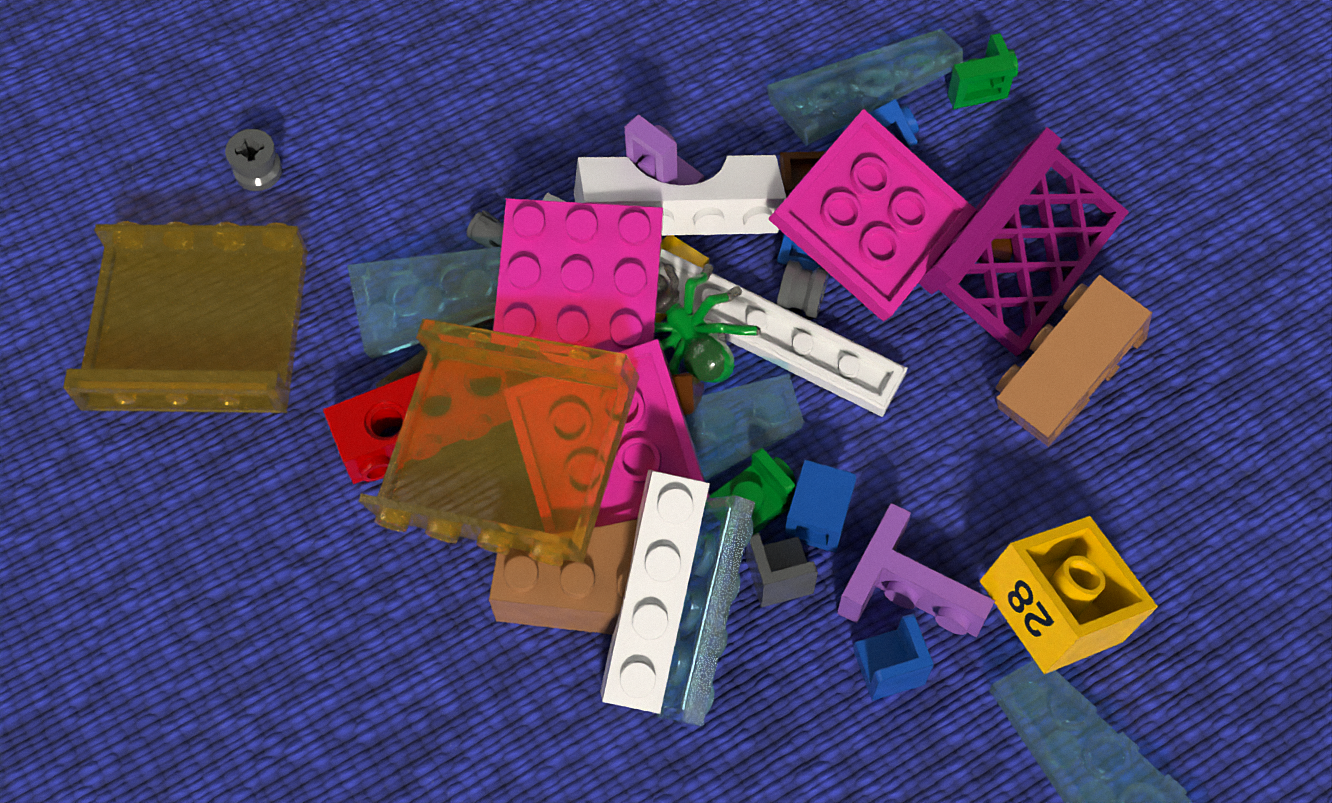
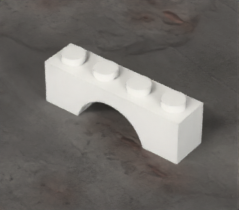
[574,155,786,236]
[600,469,710,714]

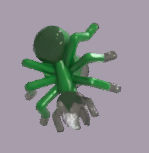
[655,264,761,383]

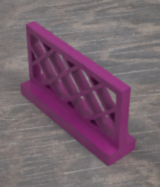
[918,127,1129,356]

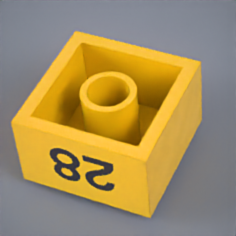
[980,516,1158,674]

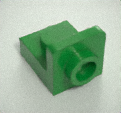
[948,33,1018,110]
[709,448,796,543]

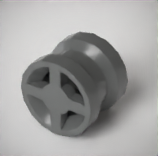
[225,129,283,191]
[777,259,829,319]

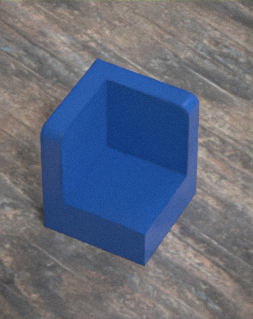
[784,460,856,553]
[853,613,934,701]

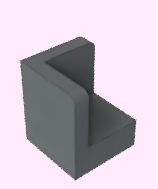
[745,533,818,608]

